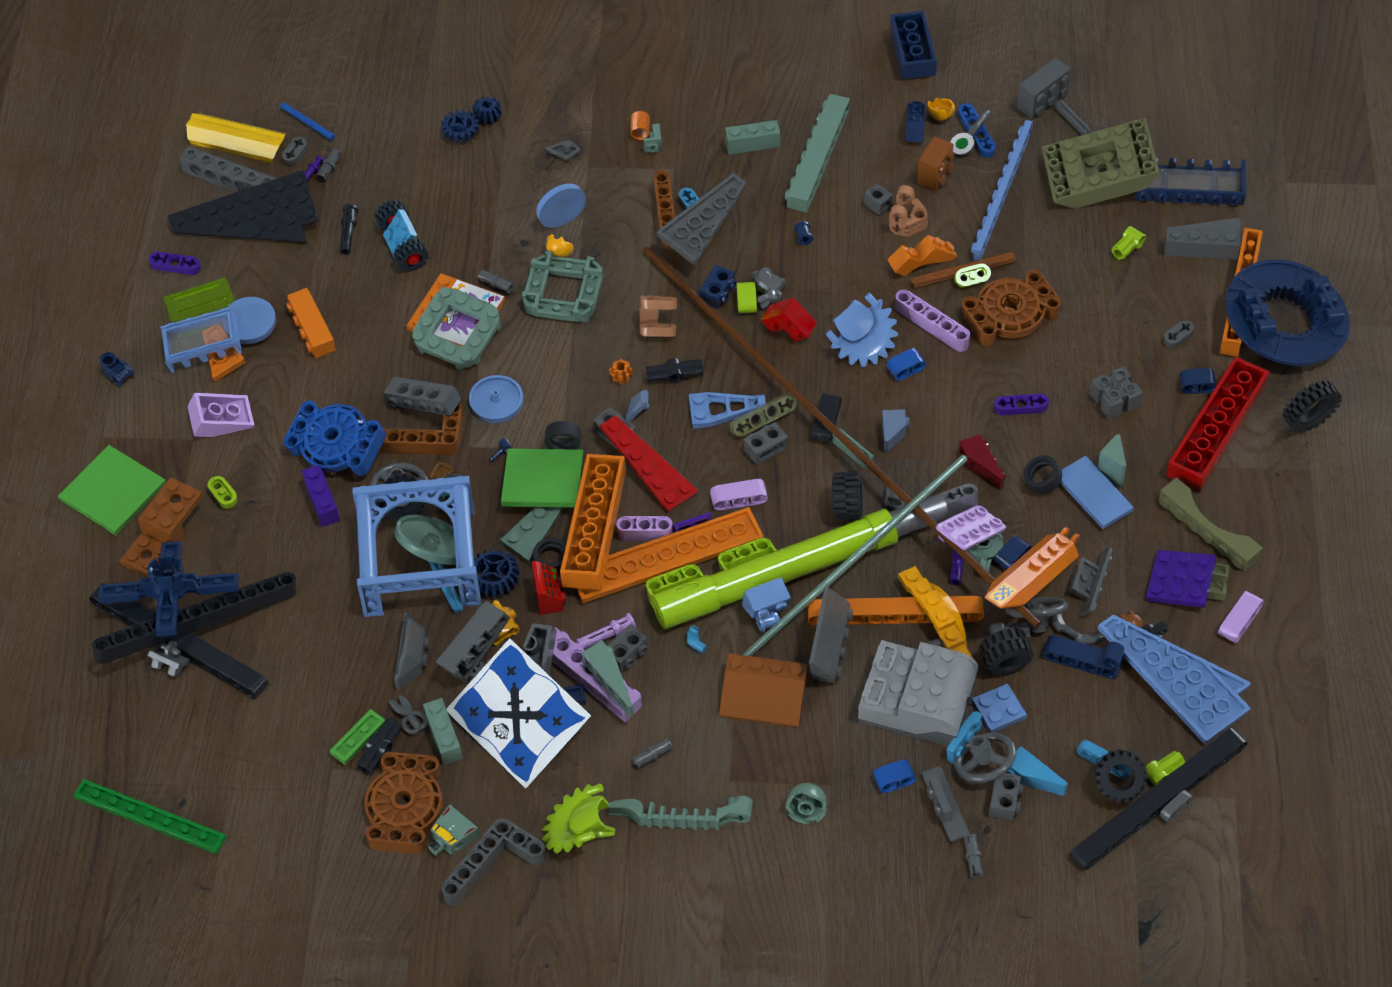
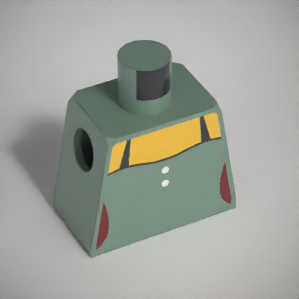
[428,805,479,856]

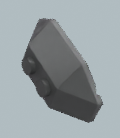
[394,612,430,690]

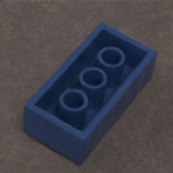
[890,11,937,79]

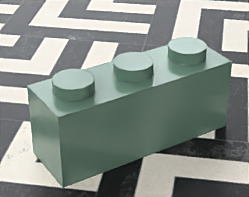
[725,120,780,155]
[423,698,463,766]

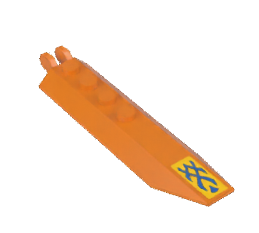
[984,527,1080,609]

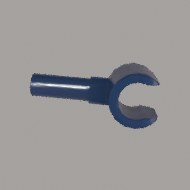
[489,438,511,462]

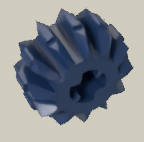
[473,96,502,125]

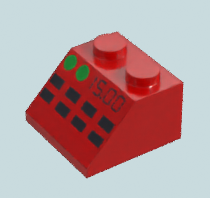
[532,561,566,615]

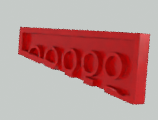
[600,415,698,514]

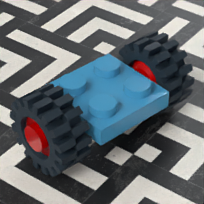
[374,199,429,272]

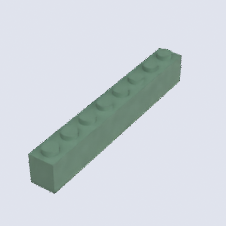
[785,94,850,212]

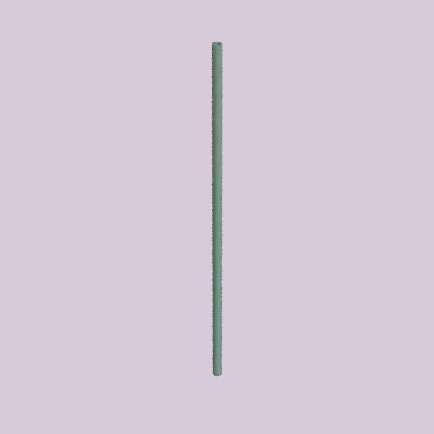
[742,455,968,656]

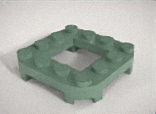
[522,251,603,322]
[412,287,501,370]

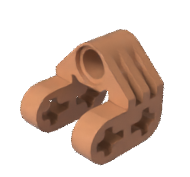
[889,185,928,237]
[639,296,677,337]

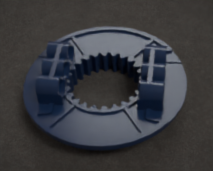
[1225,259,1350,366]

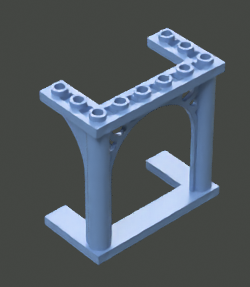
[353,476,481,617]

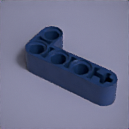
[1042,635,1125,679]

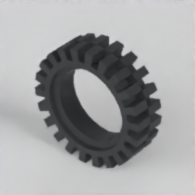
[1282,380,1342,433]

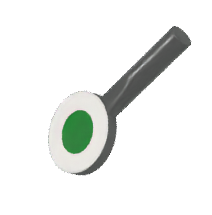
[950,109,991,156]

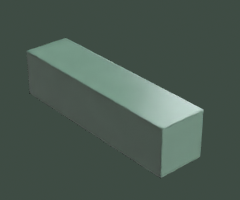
[832,428,874,469]

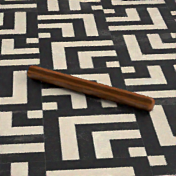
[911,252,1015,288]

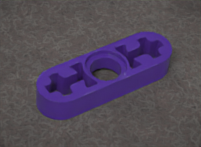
[149,252,201,275]
[994,394,1049,416]

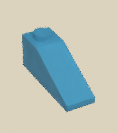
[1006,746,1068,796]

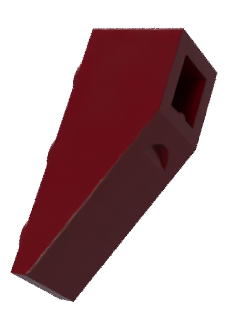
[959,434,1006,489]

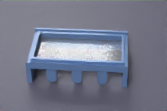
[161,307,242,372]

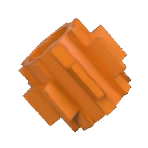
[609,359,633,384]

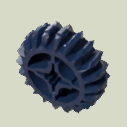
[474,548,520,599]

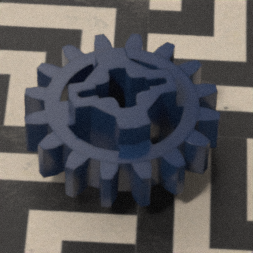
[441,109,479,143]

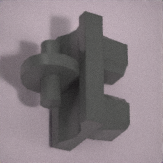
[148,641,190,677]

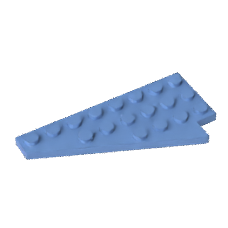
[1097,615,1251,744]

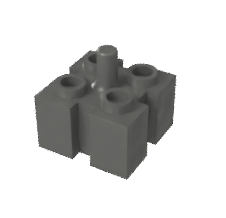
[1089,366,1143,420]

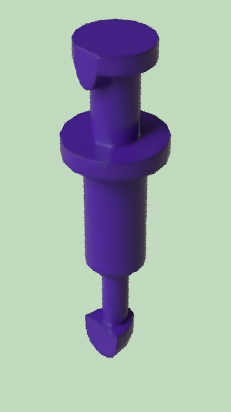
[305,156,324,181]

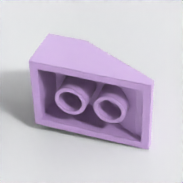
[187,393,254,437]

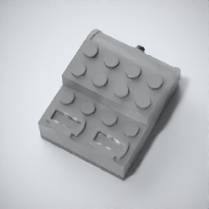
[858,640,978,747]

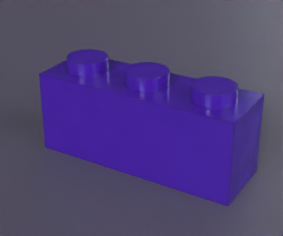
[301,465,340,527]

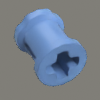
[756,610,780,633]

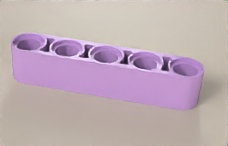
[895,290,970,352]

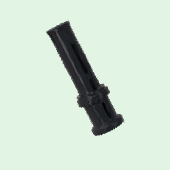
[339,204,358,255]

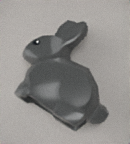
[751,267,786,309]

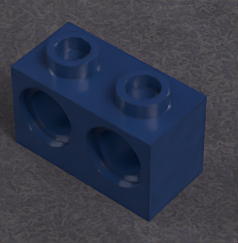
[699,265,737,309]

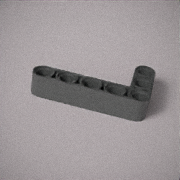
[442,818,546,906]

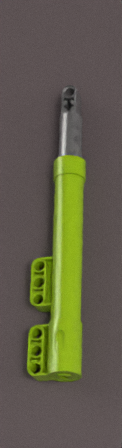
[646,483,978,630]

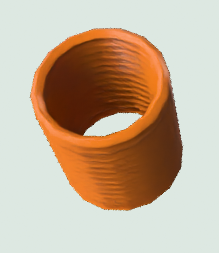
[631,111,650,140]

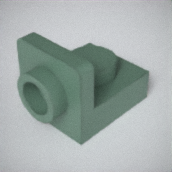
[643,124,662,153]

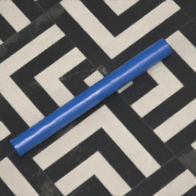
[280,102,335,141]

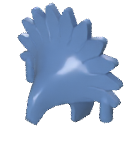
[825,292,898,367]

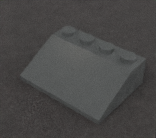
[809,587,854,684]

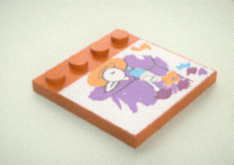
[406,273,506,347]

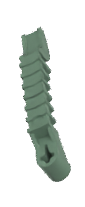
[608,796,753,831]

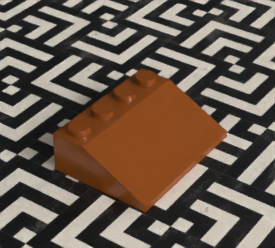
[719,653,808,728]

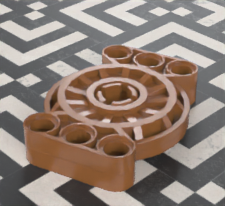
[961,270,1061,347]
[364,752,443,854]

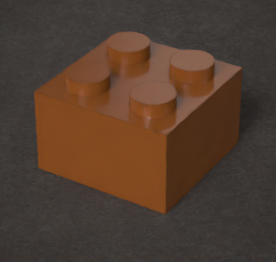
[917,136,955,191]

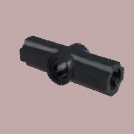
[646,359,703,383]
[356,717,403,775]

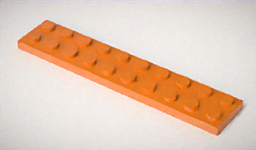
[576,507,764,604]

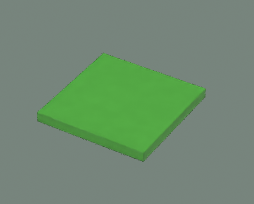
[58,445,166,535]
[501,449,584,508]

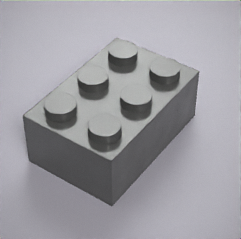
[1017,58,1071,119]

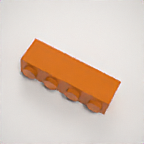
[286,288,336,358]

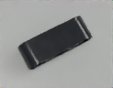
[811,393,842,443]

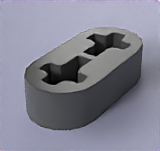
[282,137,308,167]
[1163,321,1194,349]
[1160,790,1194,823]

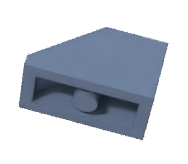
[882,409,909,452]

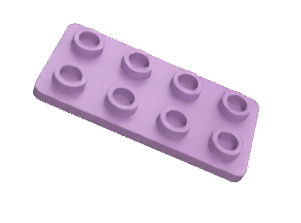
[936,505,1006,550]

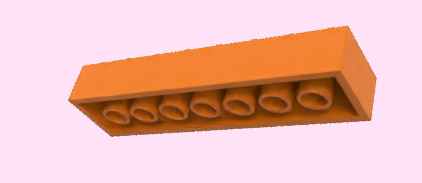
[560,454,627,590]

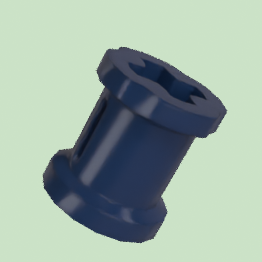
[794,221,813,245]

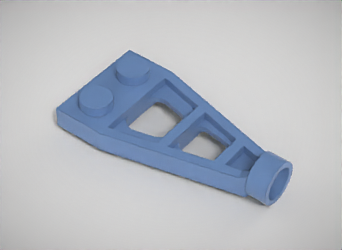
[689,392,766,429]

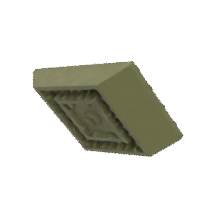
[1042,117,1160,209]

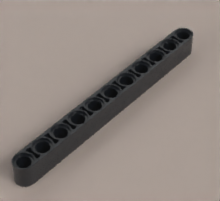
[92,572,296,664]
[89,583,269,699]
[1070,728,1248,871]

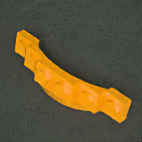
[898,566,973,658]

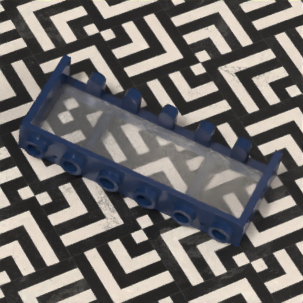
[1136,157,1246,205]

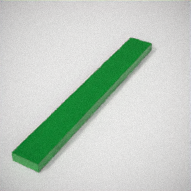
[73,779,227,855]

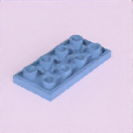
[1060,456,1134,529]

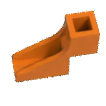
[887,235,957,277]

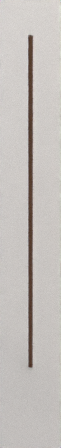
[643,247,1041,628]

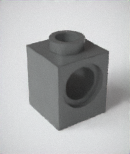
[864,184,893,216]

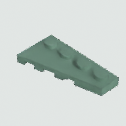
[500,507,566,564]

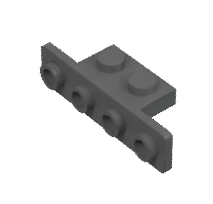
[1068,547,1113,617]
[922,766,969,842]

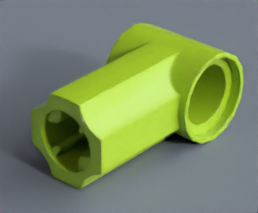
[1111,226,1146,260]
[1146,751,1185,786]

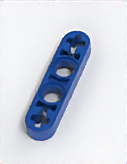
[958,103,996,158]

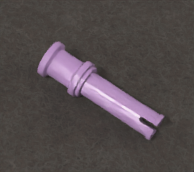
[576,613,636,649]

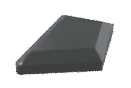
[546,140,581,161]
[884,486,910,510]

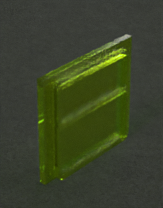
[163,277,235,339]

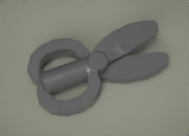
[389,695,428,735]

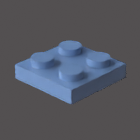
[972,683,1027,733]

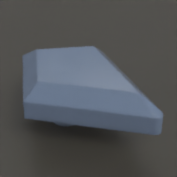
[625,390,649,422]

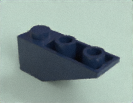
[906,101,925,142]

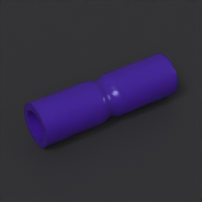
[949,549,964,585]

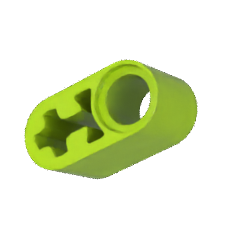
[737,282,757,313]

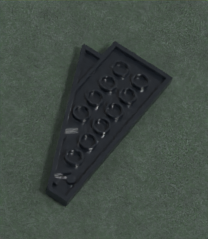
[168,170,319,243]

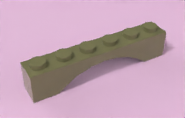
[1158,478,1263,572]

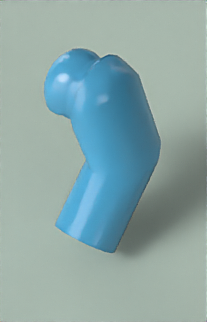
[686,626,707,654]

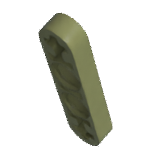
[730,394,797,436]

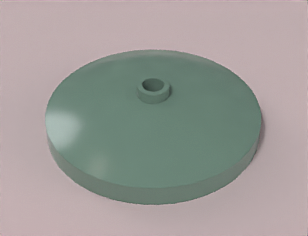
[394,515,456,565]

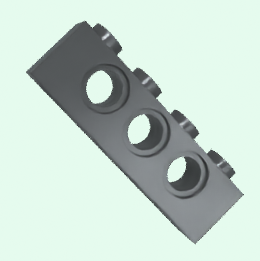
[383,377,461,415]

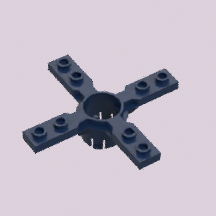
[98,541,239,637]

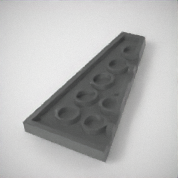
[656,173,746,266]

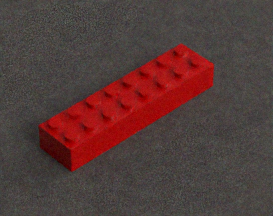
[1166,357,1269,492]

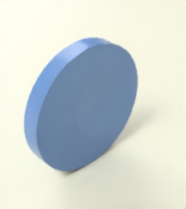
[536,184,586,228]
[222,297,276,344]
[469,375,523,423]

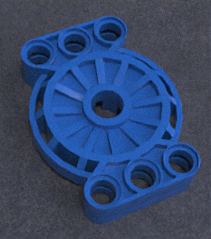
[284,400,386,476]

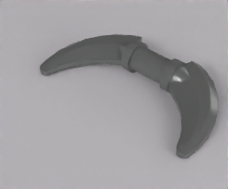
[1052,613,1104,645]

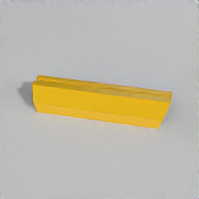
[186,113,286,163]

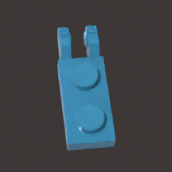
[947,711,983,764]

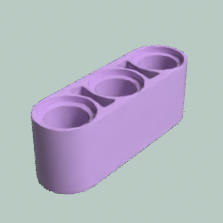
[710,479,768,511]
[616,516,673,541]
[1218,591,1264,643]

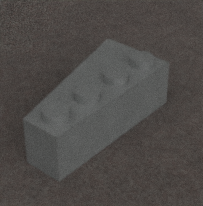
[1164,218,1240,259]
[436,601,510,683]
[522,623,557,675]

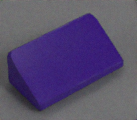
[673,512,711,533]

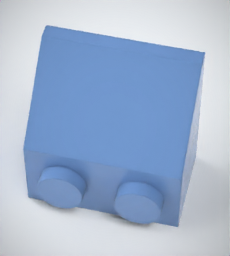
[742,577,791,618]

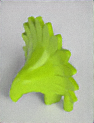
[542,784,615,853]

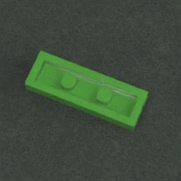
[330,709,385,765]

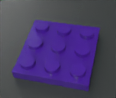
[1146,550,1217,608]

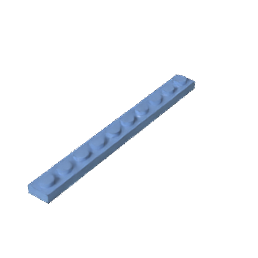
[971,120,1033,261]

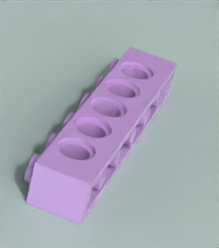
[552,627,642,722]

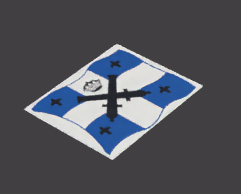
[446,638,591,788]

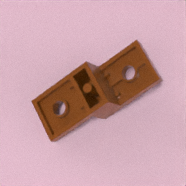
[120,477,203,577]

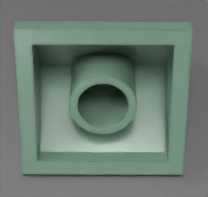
[1098,434,1126,488]

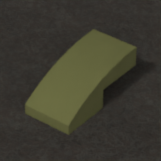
[1208,563,1230,601]

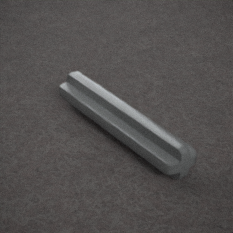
[1054,100,1092,135]

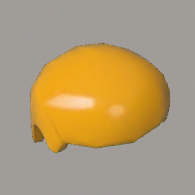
[927,98,955,121]
[546,234,573,258]

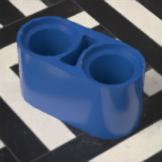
[886,348,926,381]
[873,759,916,793]

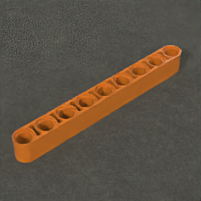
[807,596,984,625]

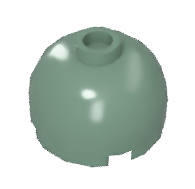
[785,783,827,824]

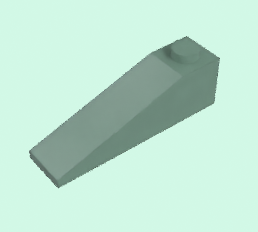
[582,640,633,718]

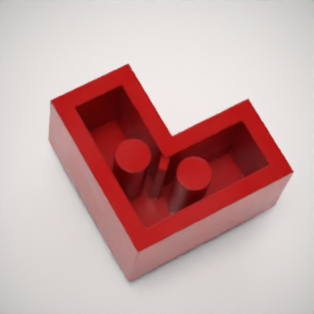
[761,297,817,342]

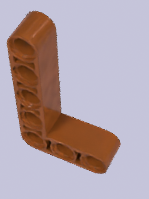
[654,170,713,249]
[373,402,463,455]

